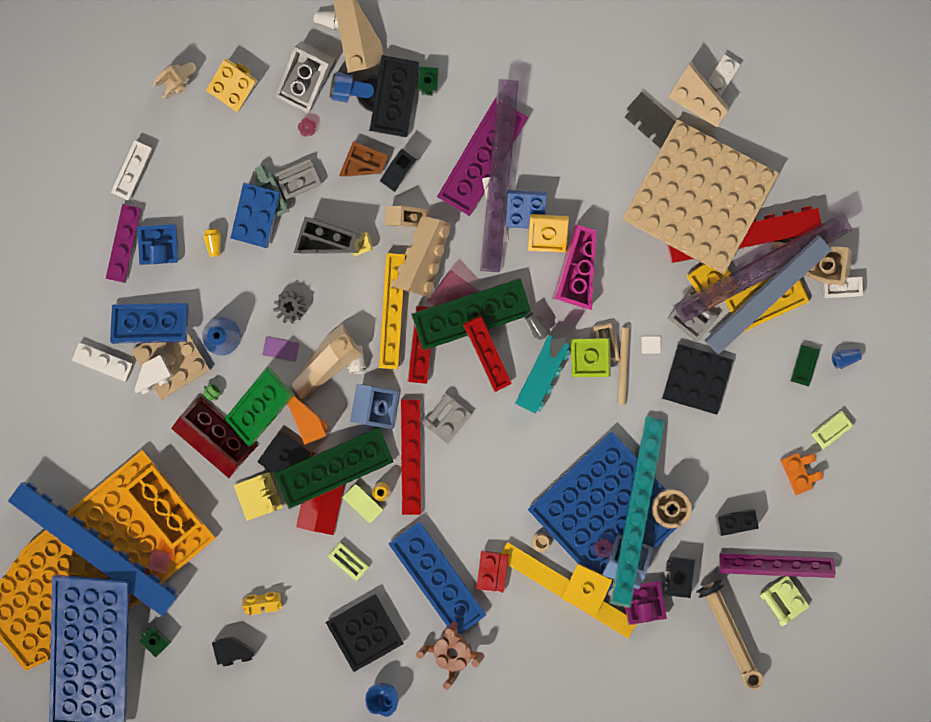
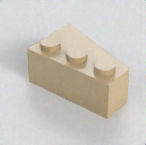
[669,62,729,127]

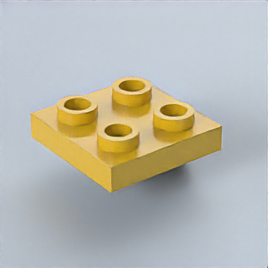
[206,58,258,112]

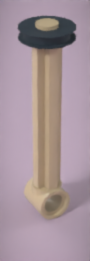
[696,580,763,690]

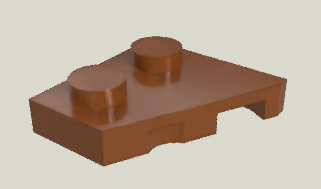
[339,141,389,177]

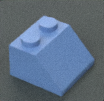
[350,384,400,429]
[603,534,653,589]

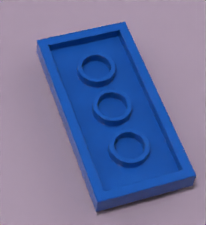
[110,303,189,344]

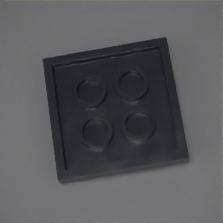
[662,344,733,415]
[325,593,404,672]

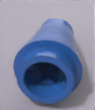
[832,349,862,369]

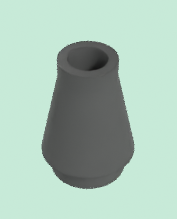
[525,311,550,340]

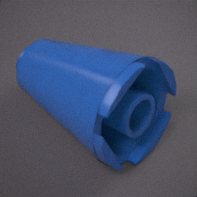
[202,317,241,356]

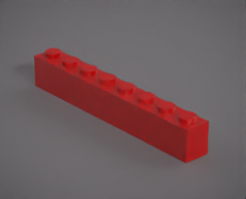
[667,206,823,264]

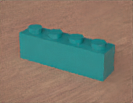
[514,335,571,414]

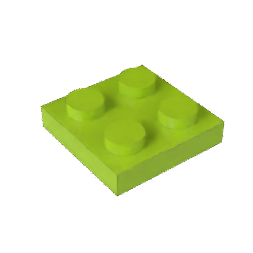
[571,338,611,377]

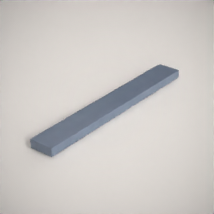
[705,235,832,354]

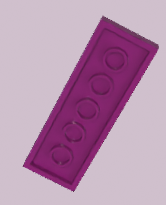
[437,98,528,217]

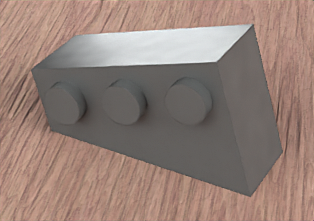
[293,216,364,254]

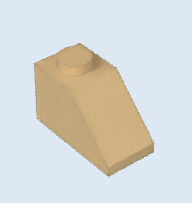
[385,206,429,228]

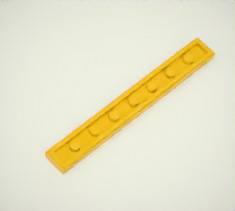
[500,542,637,638]

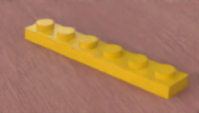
[379,253,405,369]

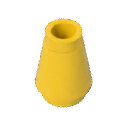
[202,228,221,257]
[372,482,391,501]

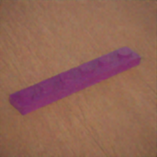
[719,553,836,578]

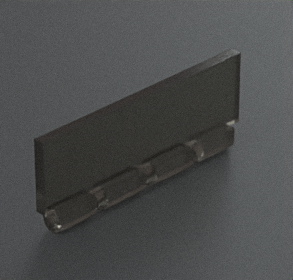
[624,92,676,149]

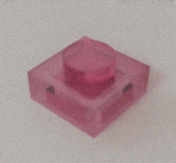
[147,549,171,574]

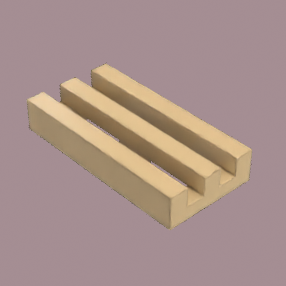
[593,323,620,362]

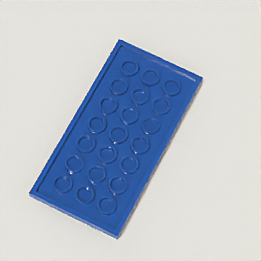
[49,575,130,722]

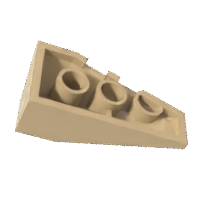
[333,0,384,73]
[770,242,852,286]
[292,324,362,399]

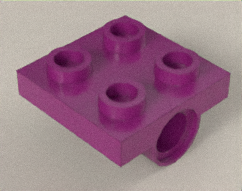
[625,581,667,625]

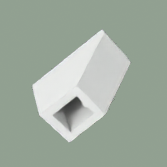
[135,355,173,395]

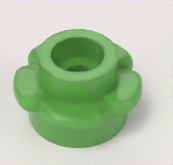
[204,383,221,401]

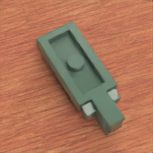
[255,165,289,218]

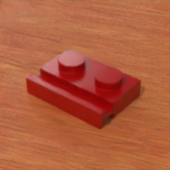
[476,550,509,593]

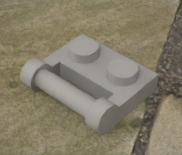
[668,292,719,343]
[421,393,472,444]

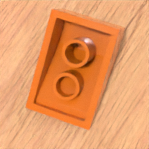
[288,393,330,445]

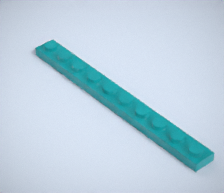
[610,416,665,607]

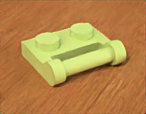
[759,576,810,627]

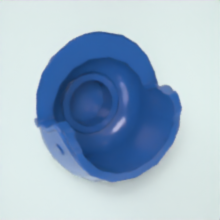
[365,683,399,717]

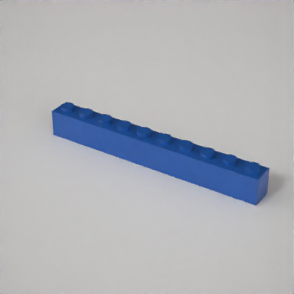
[8,481,179,617]

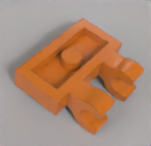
[780,453,824,496]

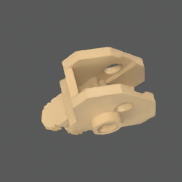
[153,62,197,99]

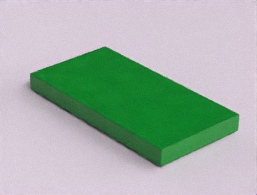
[225,367,294,446]

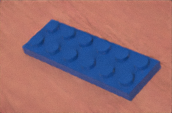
[388,521,486,634]

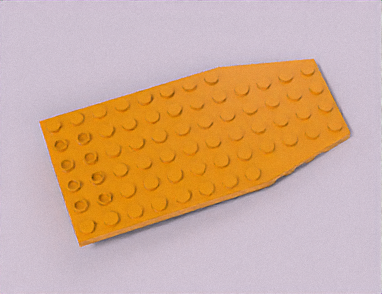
[0,450,216,671]

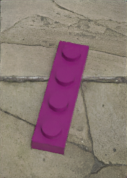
[105,204,142,283]

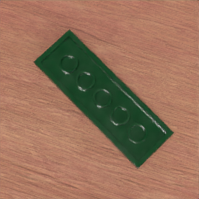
[411,278,531,351]
[273,427,394,509]

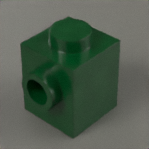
[418,67,439,96]
[139,626,171,658]

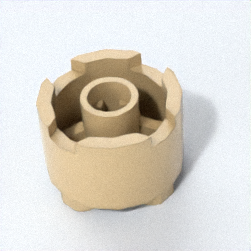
[651,489,692,528]

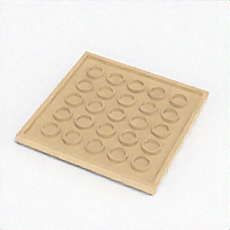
[622,119,779,274]

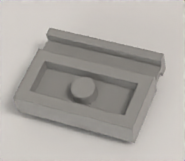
[275,159,322,200]

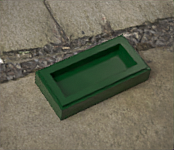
[790,345,820,387]

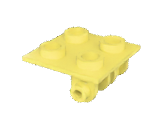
[234,472,283,521]

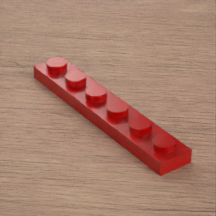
[401,400,421,515]

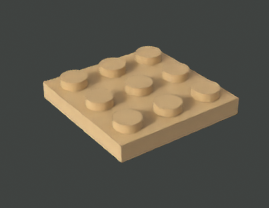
[131,331,210,400]

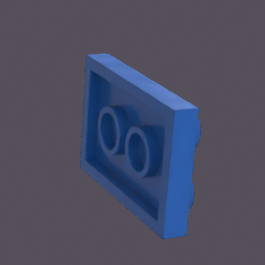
[230,182,281,248]

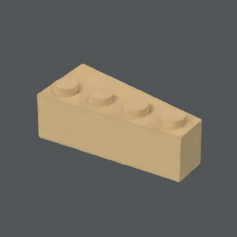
[390,216,451,298]

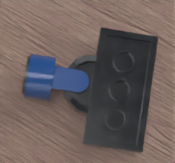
[329,55,419,138]

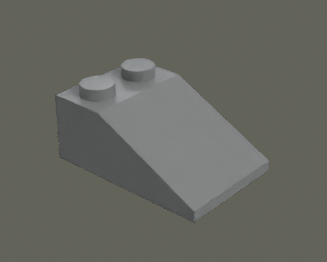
[274,41,335,113]

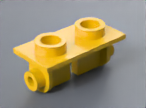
[242,592,283,616]

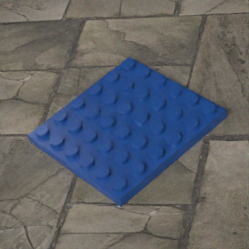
[527,431,677,594]

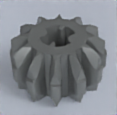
[273,291,306,324]

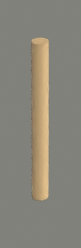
[618,328,629,405]

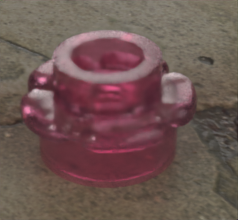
[297,118,316,137]
[593,539,613,558]

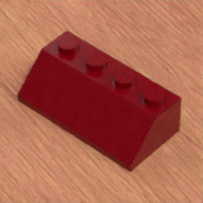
[171,396,258,479]

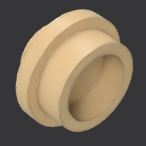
[532,533,551,552]

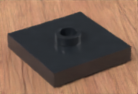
[257,431,310,473]

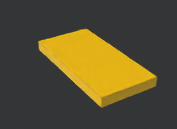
[724,276,810,333]

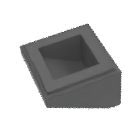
[550,338,567,358]

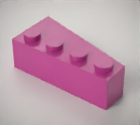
[552,225,596,310]

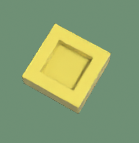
[353,232,373,256]

